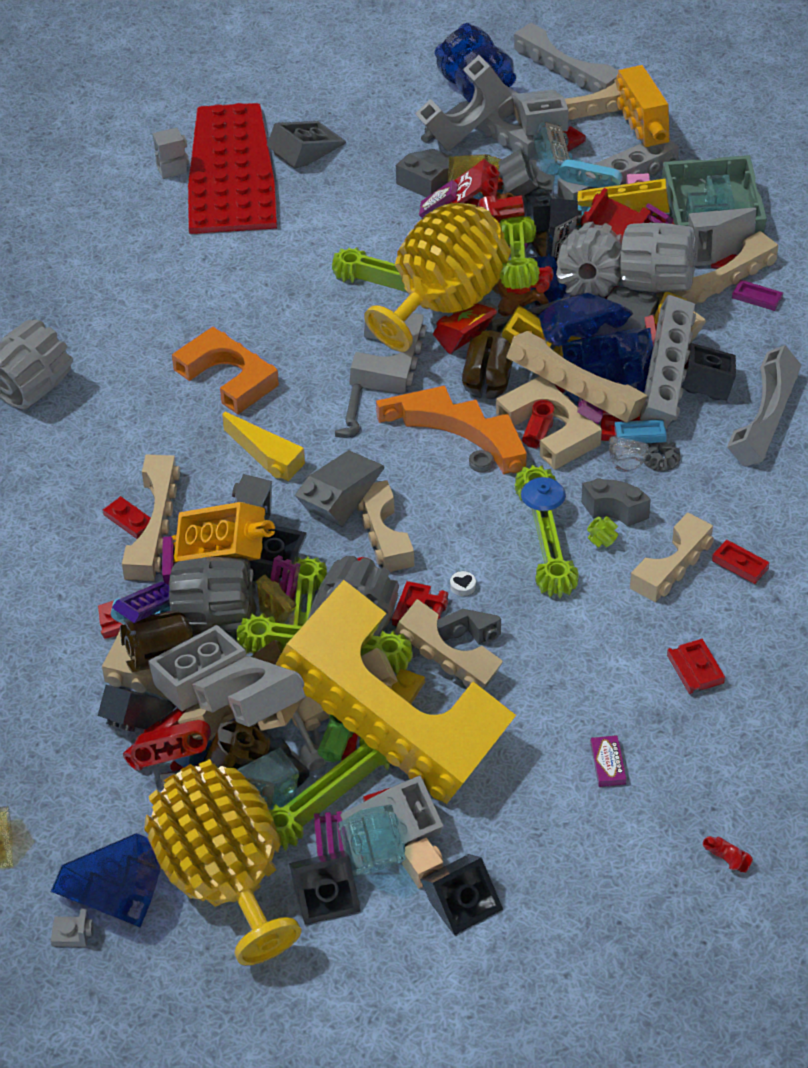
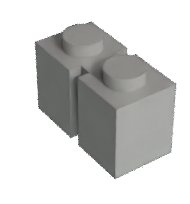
[152,127,189,179]

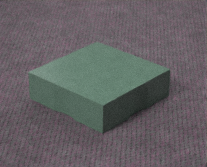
[661,155,767,233]

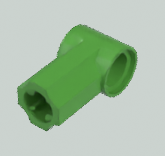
[318,715,354,763]

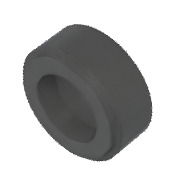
[469,450,493,472]

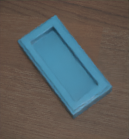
[615,420,667,445]

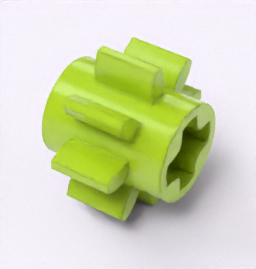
[587,516,618,548]

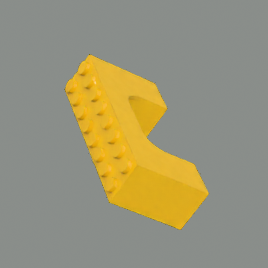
[275,580,516,804]

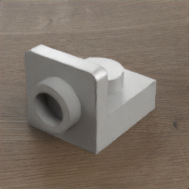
[51,908,94,947]

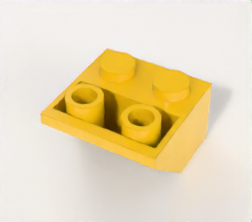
[502,305,557,347]

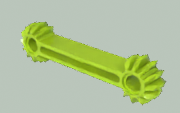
[499,216,540,289]
[332,247,406,292]
[514,464,579,598]
[287,555,328,626]
[237,613,413,675]
[268,738,398,852]

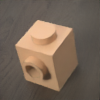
[401,838,443,889]

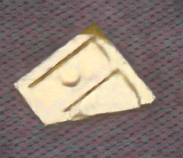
[257,575,296,624]

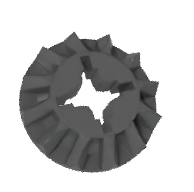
[641,442,680,471]

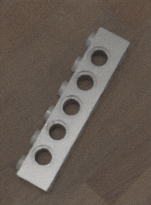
[557,140,679,201]
[640,295,696,428]

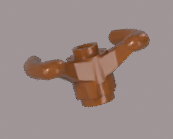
[492,279,549,317]

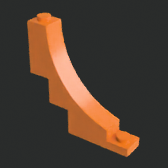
[376,385,527,474]

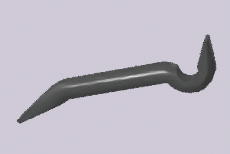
[335,384,363,438]

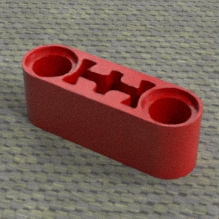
[130,720,211,767]

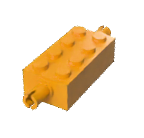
[616,65,670,147]
[171,502,275,563]

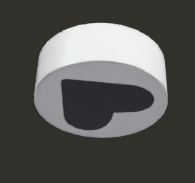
[450,571,476,596]

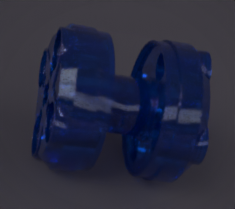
[434,23,517,103]

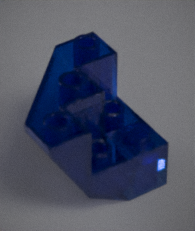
[539,292,634,347]
[561,327,653,393]
[50,833,161,928]

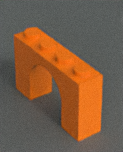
[172,326,279,414]

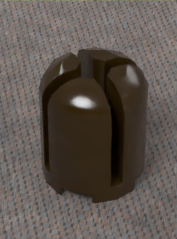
[462,331,513,399]
[120,610,193,673]
[202,718,270,783]

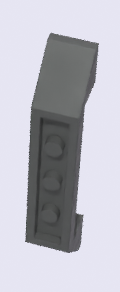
[411,609,501,658]

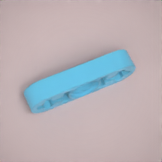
[558,160,623,188]

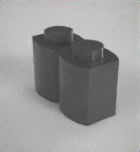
[498,148,538,196]

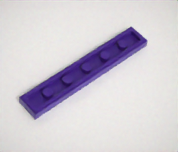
[112,581,170,623]

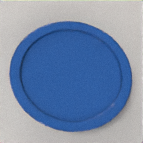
[521,477,566,511]

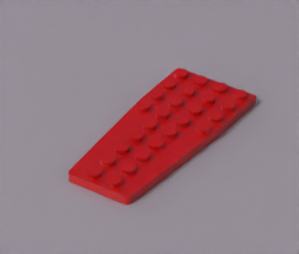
[188,103,277,234]

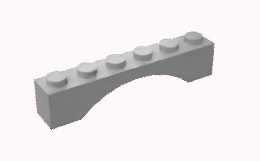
[514,23,618,93]
[727,345,802,467]

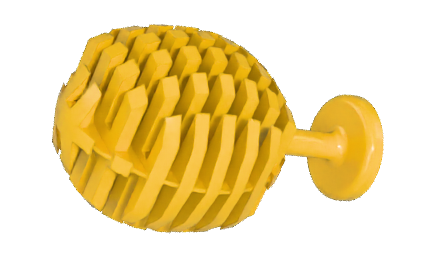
[364,203,511,352]
[144,760,302,966]

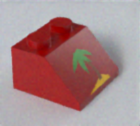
[433,303,497,354]

